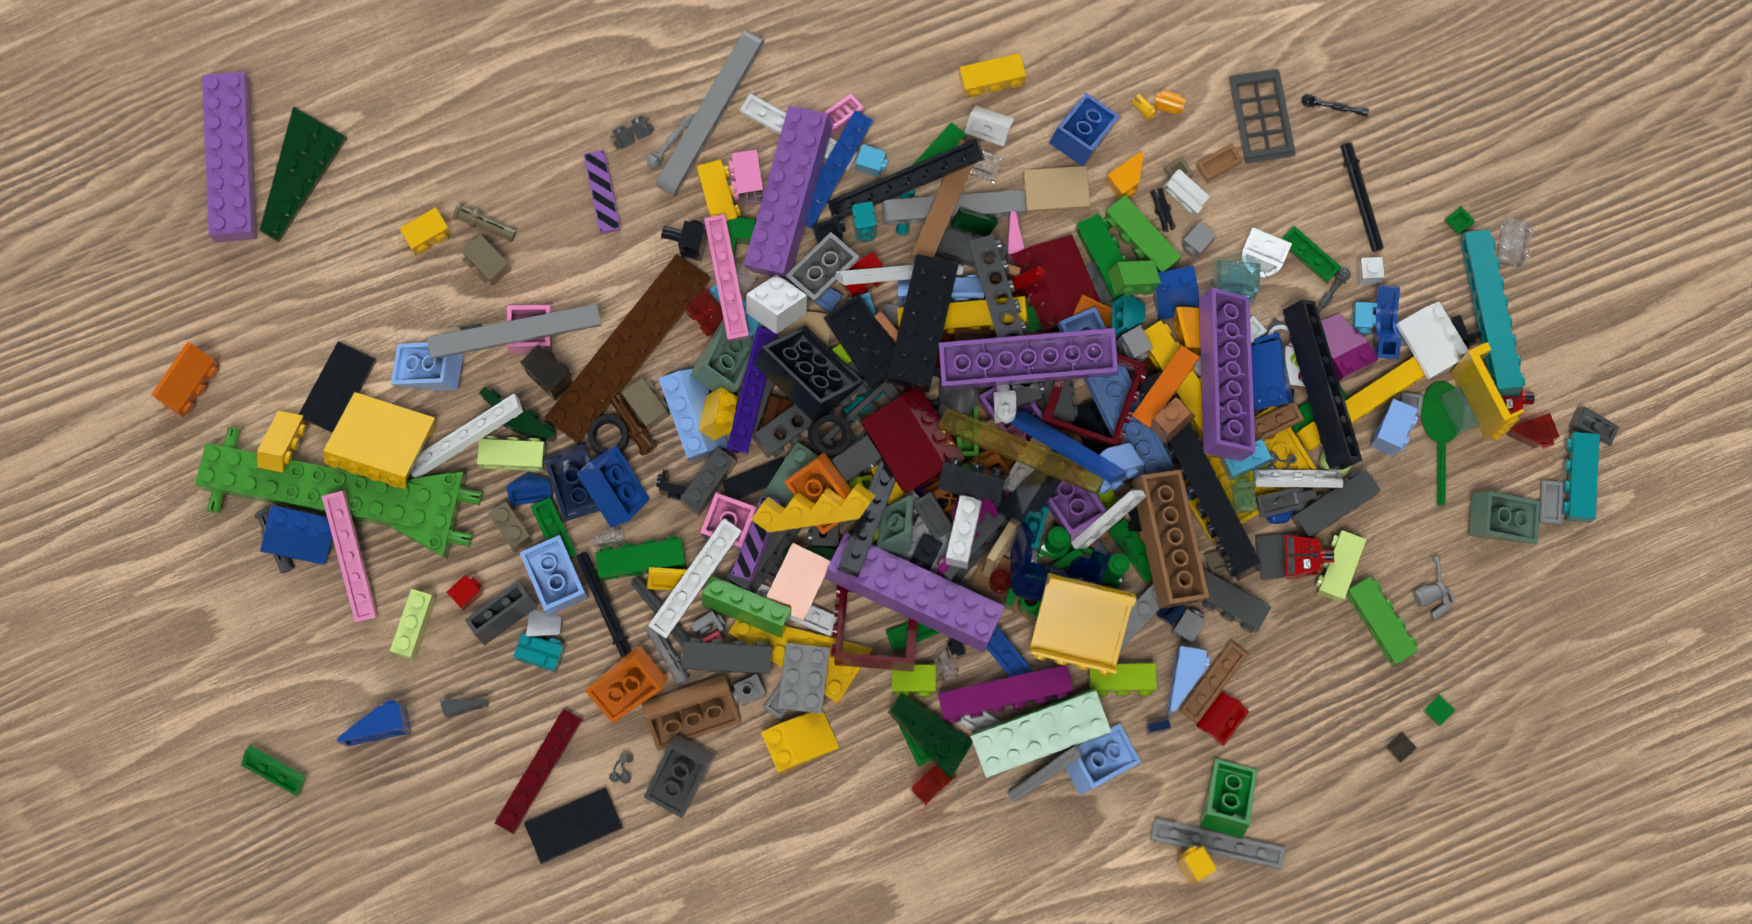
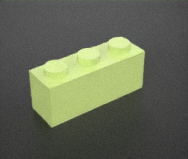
[477,436,546,472]
[1315,530,1367,603]
[390,589,436,661]

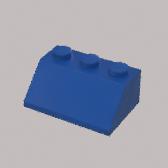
[577,446,650,527]
[260,505,332,565]

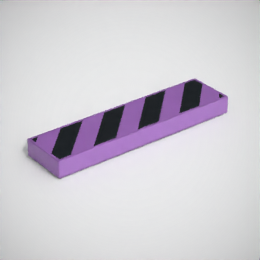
[583,150,621,235]
[731,496,783,582]

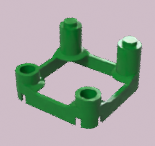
[1017,526,1130,621]

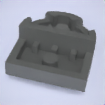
[938,380,979,423]

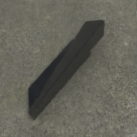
[996,450,1075,526]

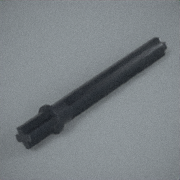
[1341,143,1384,252]
[577,552,632,658]

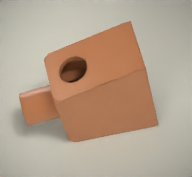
[1150,397,1196,444]

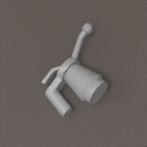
[1413,557,1455,620]

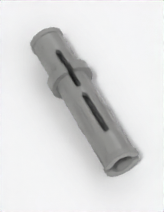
[645,626,689,686]

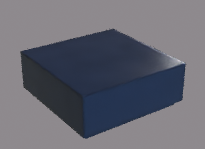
[1157,605,1186,626]
[1146,720,1171,735]

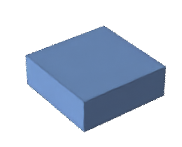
[814,287,843,313]

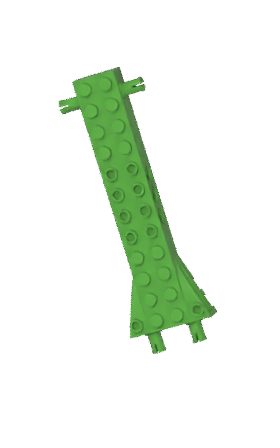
[195,427,483,560]

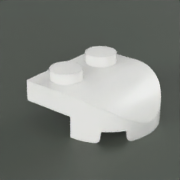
[1242,227,1292,277]

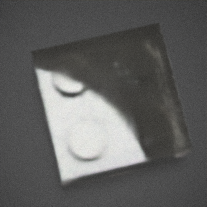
[520,345,573,402]

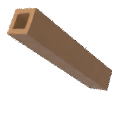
[909,140,973,264]

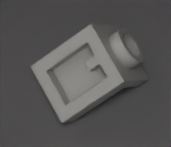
[690,611,726,635]

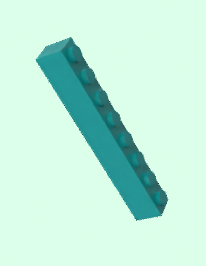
[1460,230,1525,396]

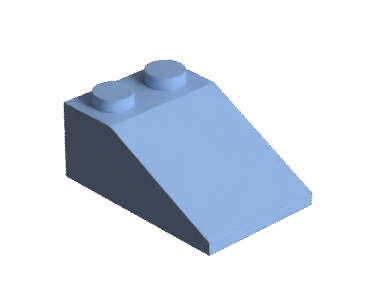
[391,342,464,391]
[519,535,588,616]
[1166,646,1210,717]
[1059,724,1141,795]

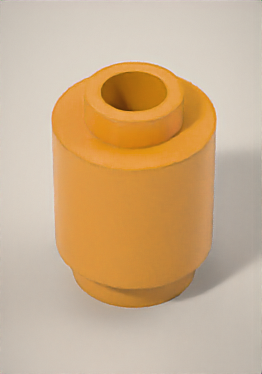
[1154,90,1186,115]

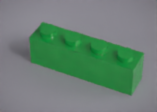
[1075,214,1128,302]
[595,536,687,581]

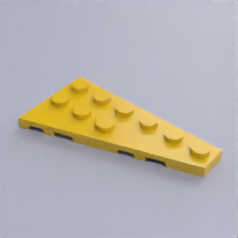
[728,620,874,704]

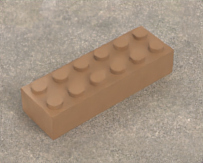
[1131,470,1209,609]

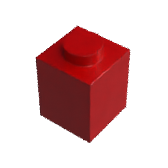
[446,575,483,611]

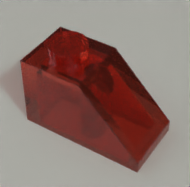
[1506,413,1560,449]
[910,765,957,807]

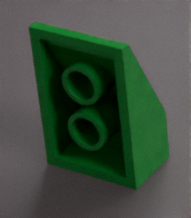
[1200,758,1258,838]

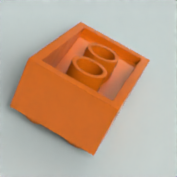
[585,646,668,724]

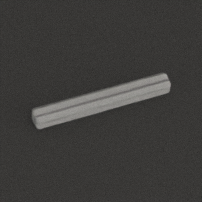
[1008,747,1081,802]

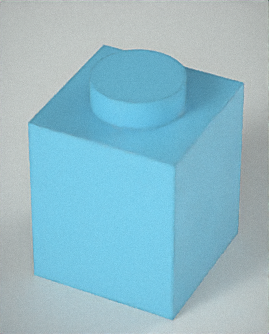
[856,144,889,177]

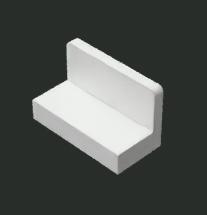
[964,105,1014,147]
[1162,169,1209,216]

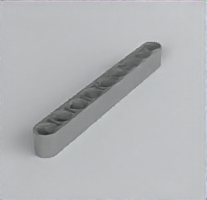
[656,30,764,196]

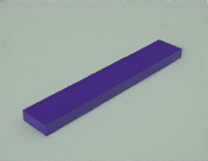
[727,327,778,455]

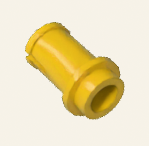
[1131,94,1158,120]

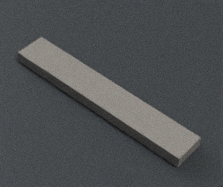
[1150,818,1286,870]

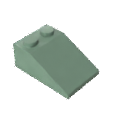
[690,320,754,393]
[760,442,818,508]
[1469,491,1541,544]

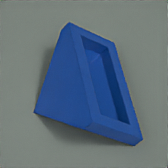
[507,471,553,506]

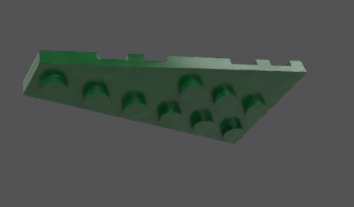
[259,107,347,243]

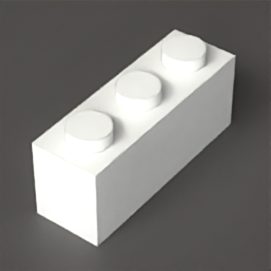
[946,495,982,569]

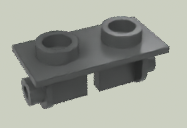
[610,116,654,149]

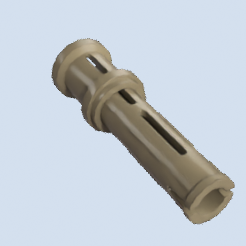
[453,202,517,242]

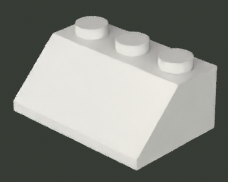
[1396,302,1469,380]

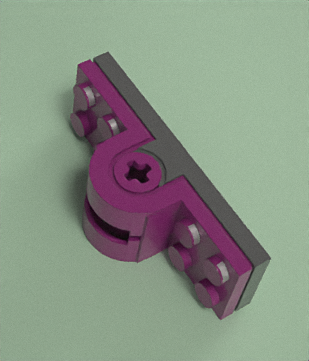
[937,491,1011,584]

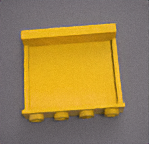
[1450,342,1524,441]
[323,392,435,489]
[1029,573,1136,675]

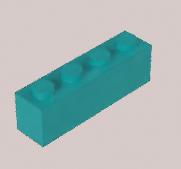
[1562,432,1600,523]

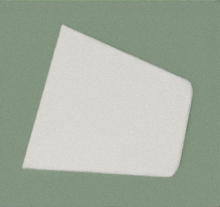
[526,610,561,636]

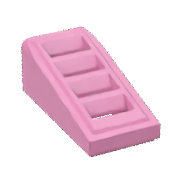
[824,94,864,137]
[1007,211,1024,260]

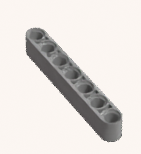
[882,190,1027,225]

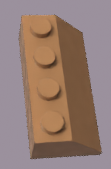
[642,674,741,751]

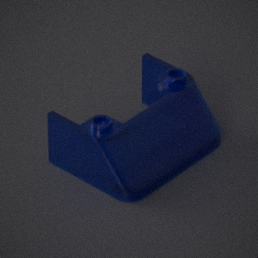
[1010,522,1111,601]

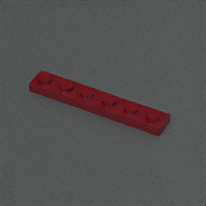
[494,708,583,835]

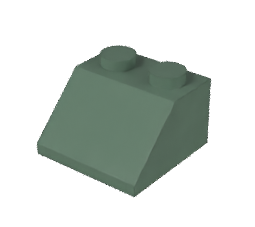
[877,496,914,557]

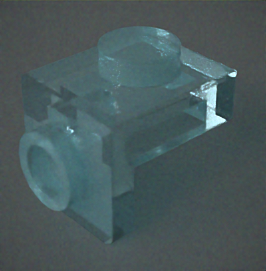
[1231,479,1257,513]

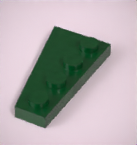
[888,693,973,779]

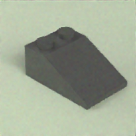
[644,734,716,818]

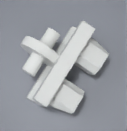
[993,385,1016,424]

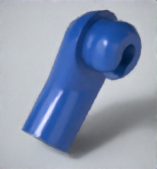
[1266,510,1295,524]

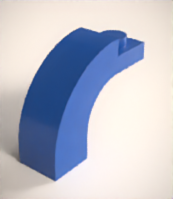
[1373,285,1401,359]

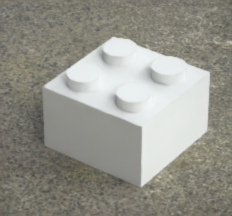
[746,274,807,334]

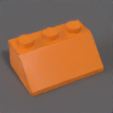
[151,341,219,418]
[784,452,852,535]

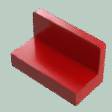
[1196,692,1249,746]

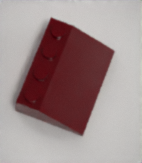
[1011,235,1101,332]
[861,389,965,495]

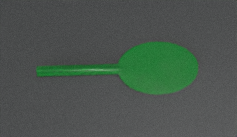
[1421,381,1464,506]

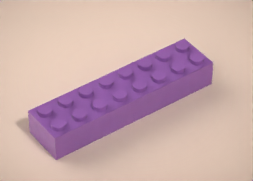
[202,72,257,243]
[744,106,834,280]
[1199,288,1255,462]
[939,328,1119,390]
[979,384,1107,543]
[825,532,1005,653]

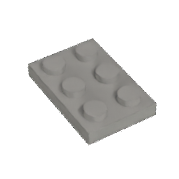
[778,643,830,714]

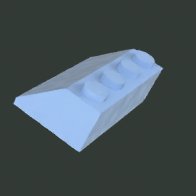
[898,275,984,305]
[658,369,728,462]

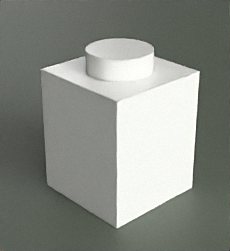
[1357,257,1384,285]

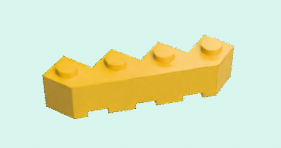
[751,483,876,532]

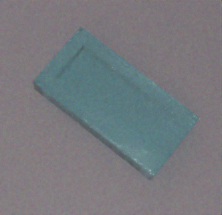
[1440,387,1479,435]

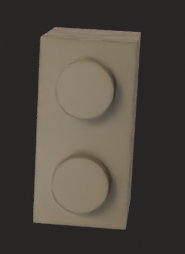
[461,234,511,286]
[621,378,669,431]
[488,501,533,553]

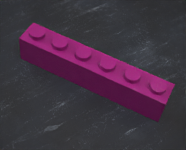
[938,665,1073,724]

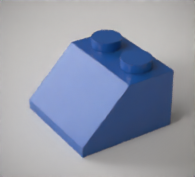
[1152,266,1199,321]

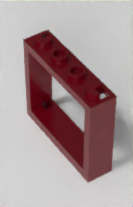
[1042,354,1147,447]
[831,585,917,672]

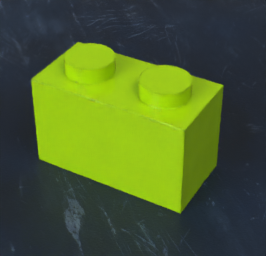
[892,665,936,698]

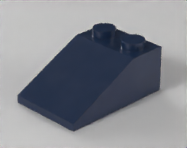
[544,443,600,522]

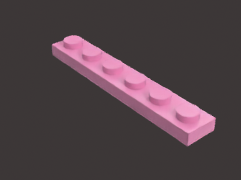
[704,214,749,342]
[322,490,378,622]

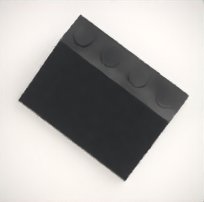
[754,326,864,421]

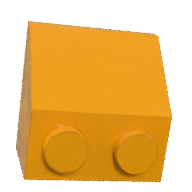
[1172,307,1201,356]

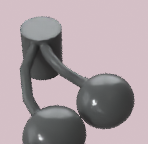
[1266,452,1297,470]
[609,753,633,784]

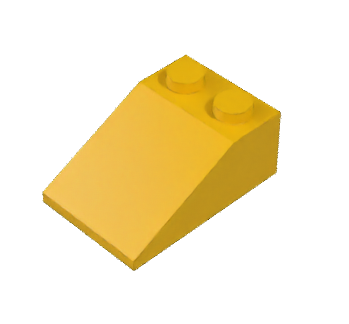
[761,711,840,775]

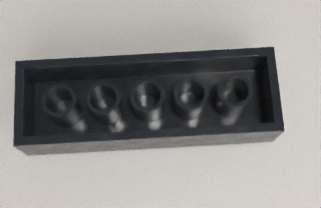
[886,254,959,393]

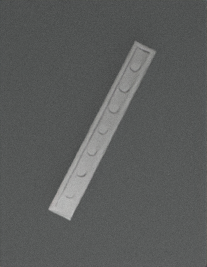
[427,304,601,360]

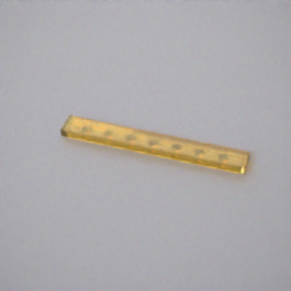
[938,408,1104,495]

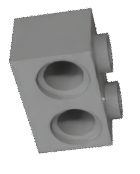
[1116,325,1153,362]

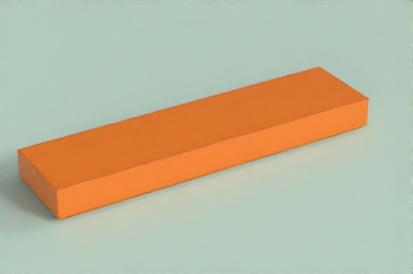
[1132,345,1200,429]

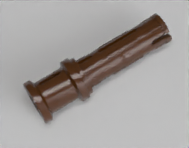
[610,394,657,456]

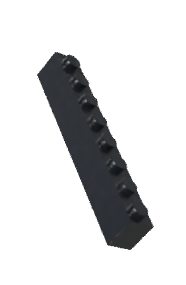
[1283,300,1362,470]

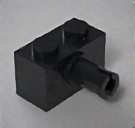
[661,220,708,262]

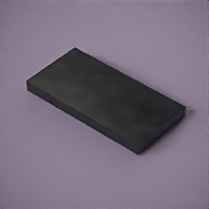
[823,295,895,389]
[299,341,377,433]
[524,787,623,864]

